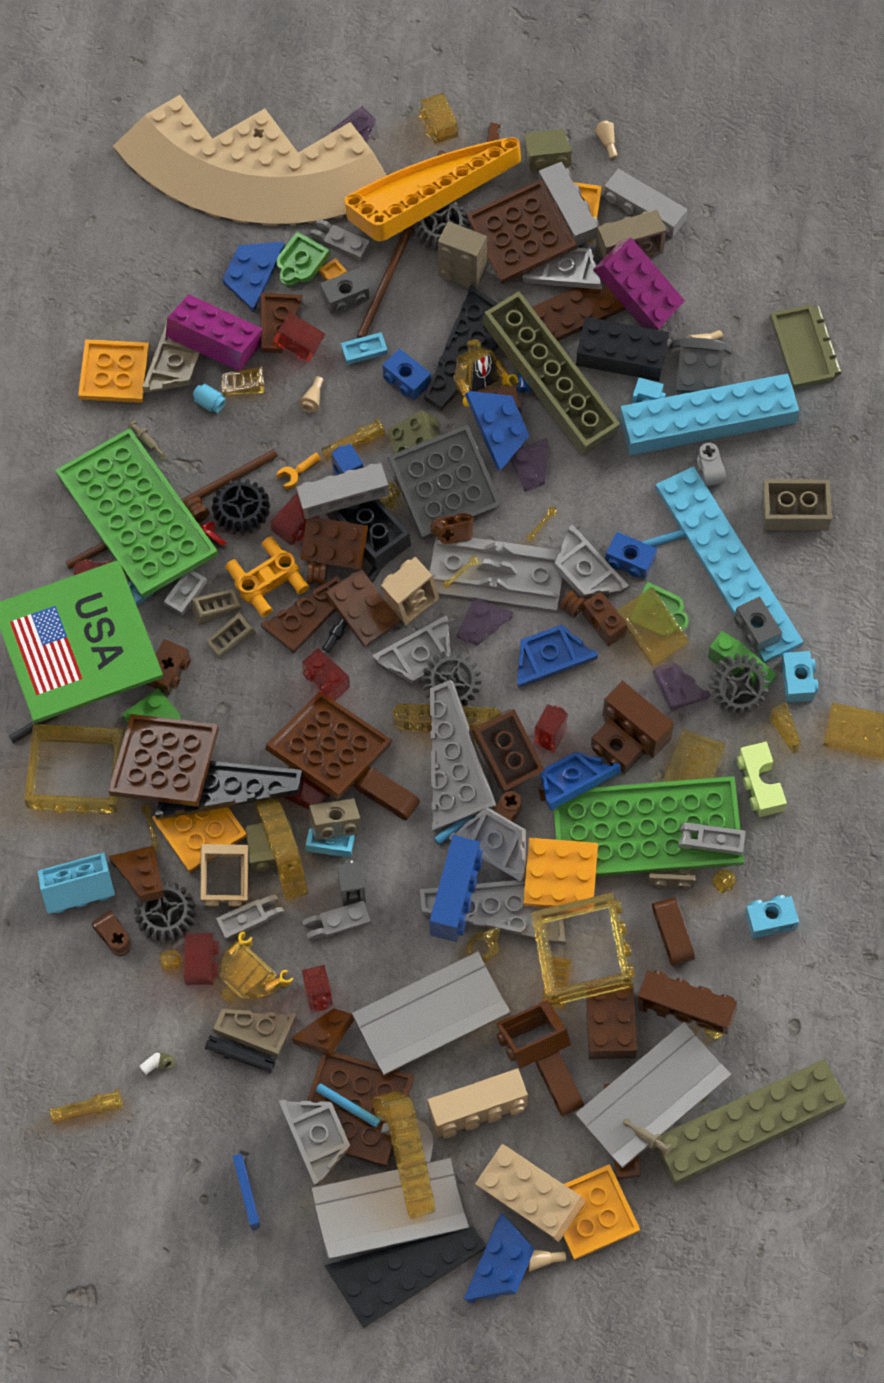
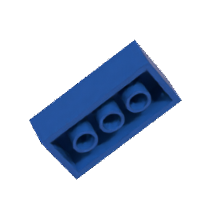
[429,835,483,942]

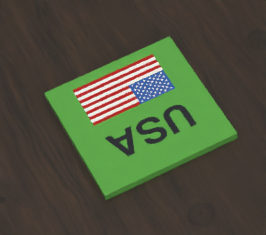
[0,560,164,724]

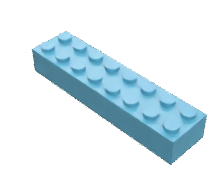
[619,374,799,455]

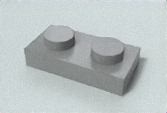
[164,570,207,616]

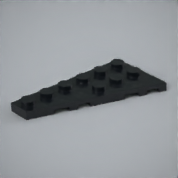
[424,285,500,411]
[155,761,303,820]
[324,1226,486,1328]

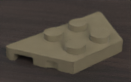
[142,324,201,392]

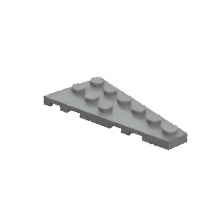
[430,680,496,831]
[420,880,566,945]

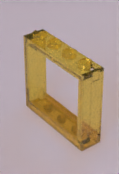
[24,724,125,815]
[531,892,635,1006]

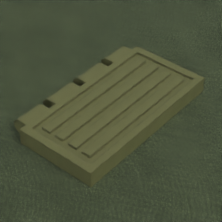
[770,304,842,389]

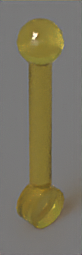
[526,506,557,541]
[443,556,479,588]
[142,805,160,849]

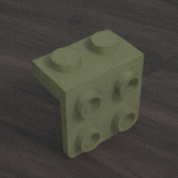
[525,129,572,170]
[388,410,441,454]
[246,819,297,871]

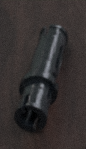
[205,1035,276,1074]

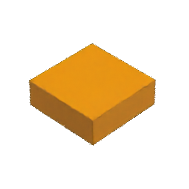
[319,258,348,281]

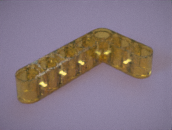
[254,798,308,901]
[372,1091,435,1219]

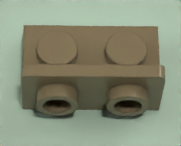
[648,869,696,890]

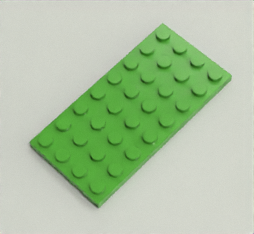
[55,428,218,599]
[554,776,744,877]

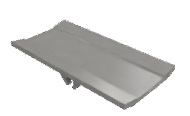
[430,536,562,612]
[352,952,511,1075]
[575,1022,732,1168]
[311,1158,469,1259]

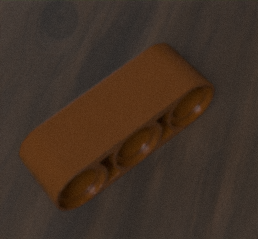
[353,767,420,821]
[652,897,695,966]
[535,1051,584,1116]

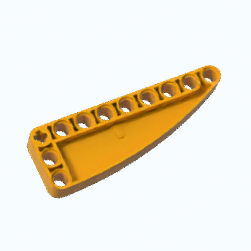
[344,137,521,241]

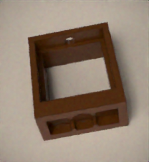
[496,1000,571,1069]

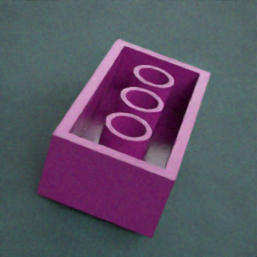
[593,237,685,330]
[165,294,262,371]

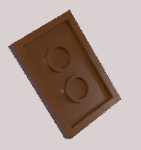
[301,517,368,569]
[325,569,400,647]

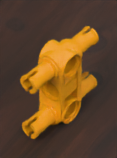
[225,536,310,618]

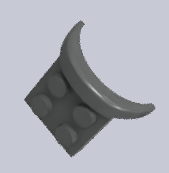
[669,337,733,392]

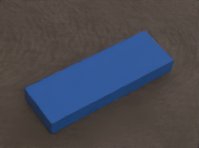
[233,1154,261,1230]

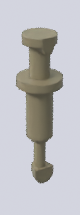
[127,420,167,460]
[623,1118,672,1156]

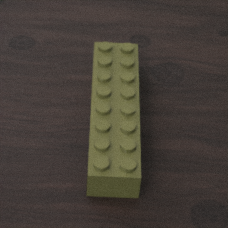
[482,291,620,456]
[655,1059,847,1187]

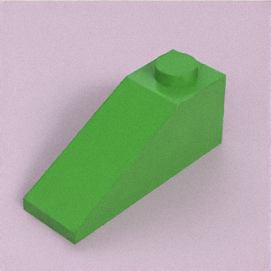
[708,631,776,693]

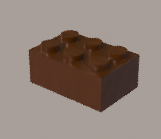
[602,680,674,758]
[470,709,545,791]
[585,982,637,1059]

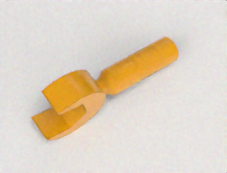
[277,452,321,490]

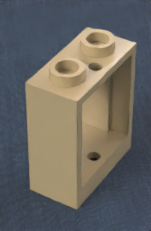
[200,844,248,907]

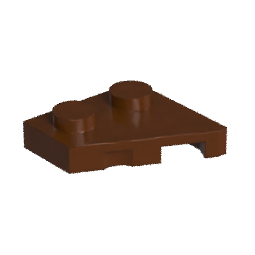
[292,1008,355,1055]

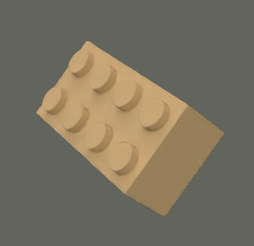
[427,1068,528,1138]
[475,1144,586,1242]

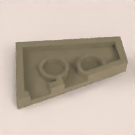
[213,1009,296,1058]

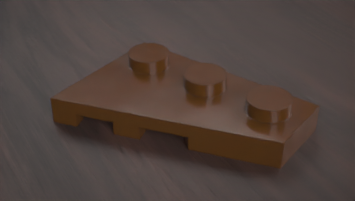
[260,293,303,353]
[109,846,164,902]

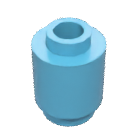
[193,384,226,413]

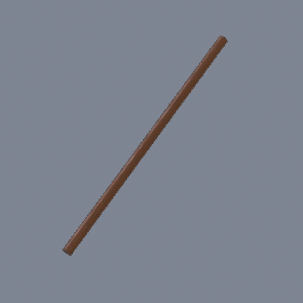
[357,150,446,338]
[65,449,278,570]

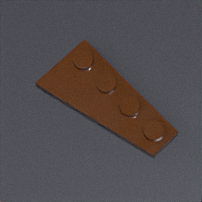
[261,576,342,653]

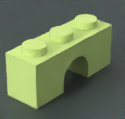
[736,741,787,818]

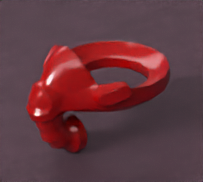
[200,522,227,546]

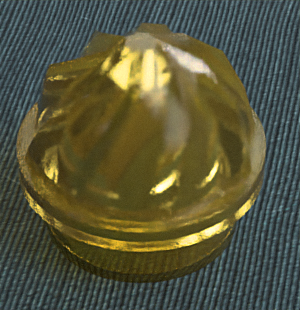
[713,869,737,893]
[160,949,182,972]

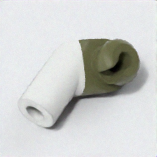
[139,1053,175,1075]

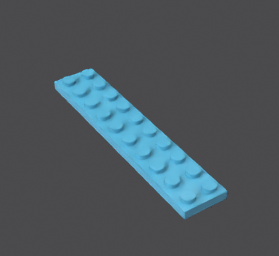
[655,466,803,664]

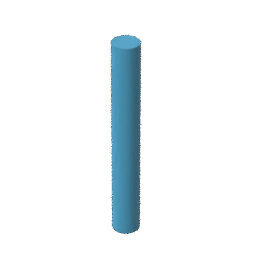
[641,529,686,547]
[434,815,476,845]
[316,1083,381,1128]

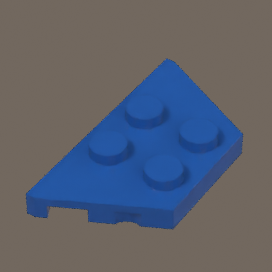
[222,242,285,312]
[465,391,529,471]
[517,625,598,688]
[540,751,621,810]
[464,1213,535,1303]

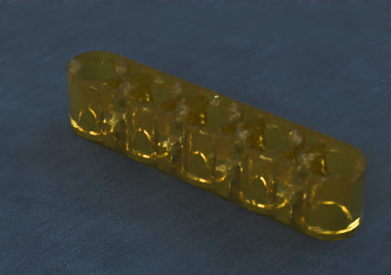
[393,703,502,734]

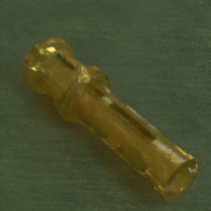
[321,418,386,461]
[49,1088,124,1124]

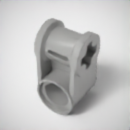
[697,443,726,487]

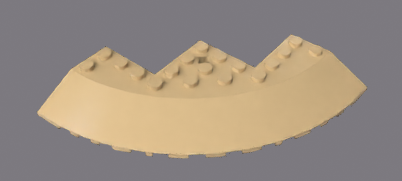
[113,95,387,226]

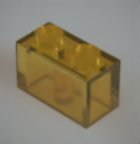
[418,92,458,144]

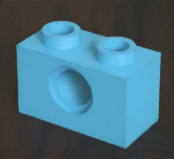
[781,651,818,703]
[745,895,799,939]

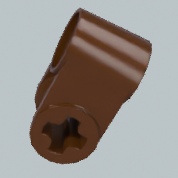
[430,513,474,544]
[492,791,522,822]
[91,910,131,956]

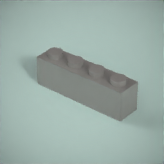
[538,162,599,246]
[603,168,688,238]
[296,463,390,519]

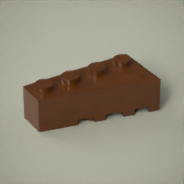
[638,970,737,1035]

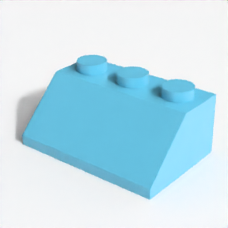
[38,852,115,914]

